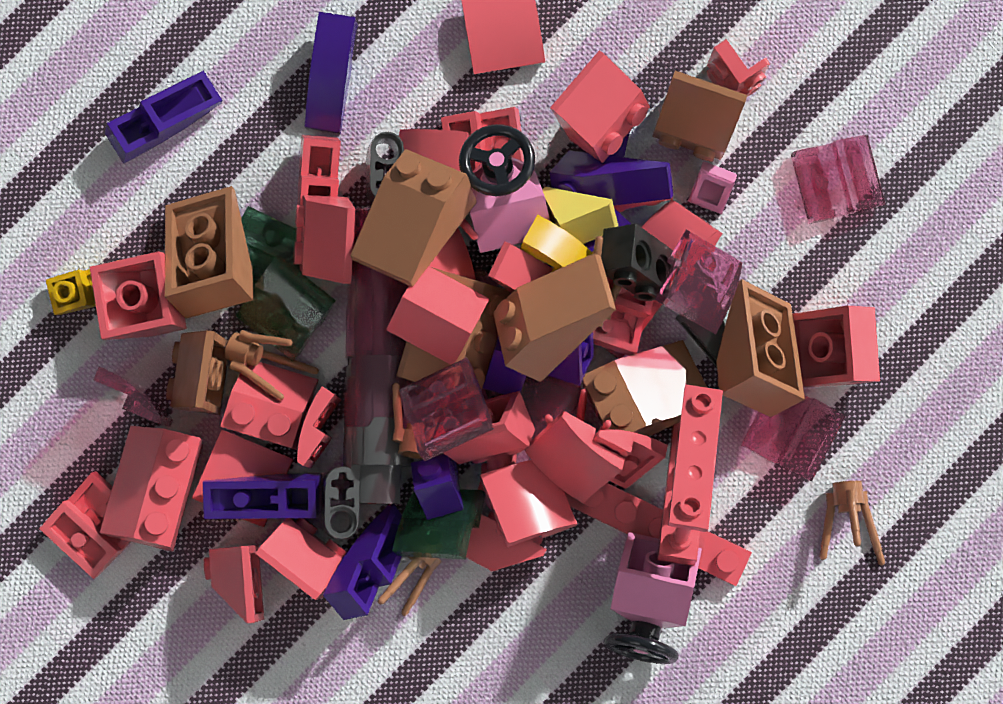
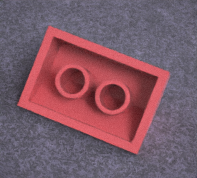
[100,426,203,552]

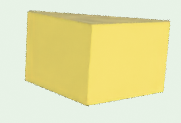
[543,186,618,244]

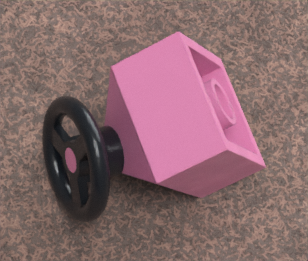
[459,124,550,253]
[604,532,702,664]

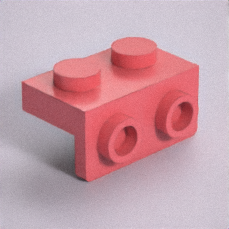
[706,39,770,97]

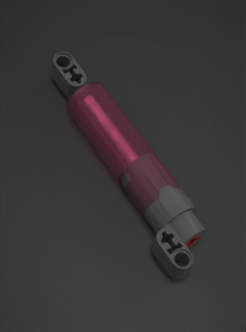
[321,132,415,539]

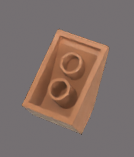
[652,71,748,162]
[350,149,477,287]
[165,186,253,319]
[493,253,616,382]
[716,279,805,417]
[166,330,228,415]
[582,340,707,437]

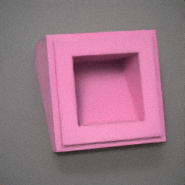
[688,162,737,215]

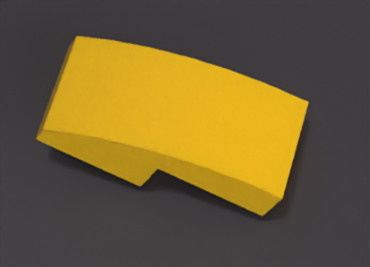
[520,214,593,272]
[45,260,118,315]

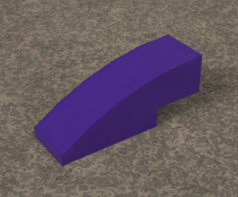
[304,12,358,134]
[105,70,223,164]
[323,504,413,620]

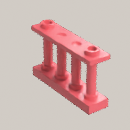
[657,384,723,566]

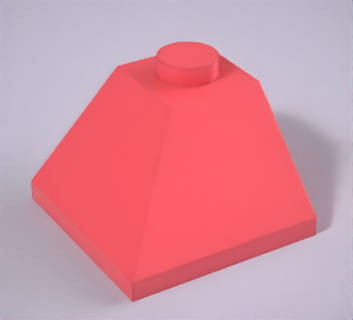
[204,545,264,623]

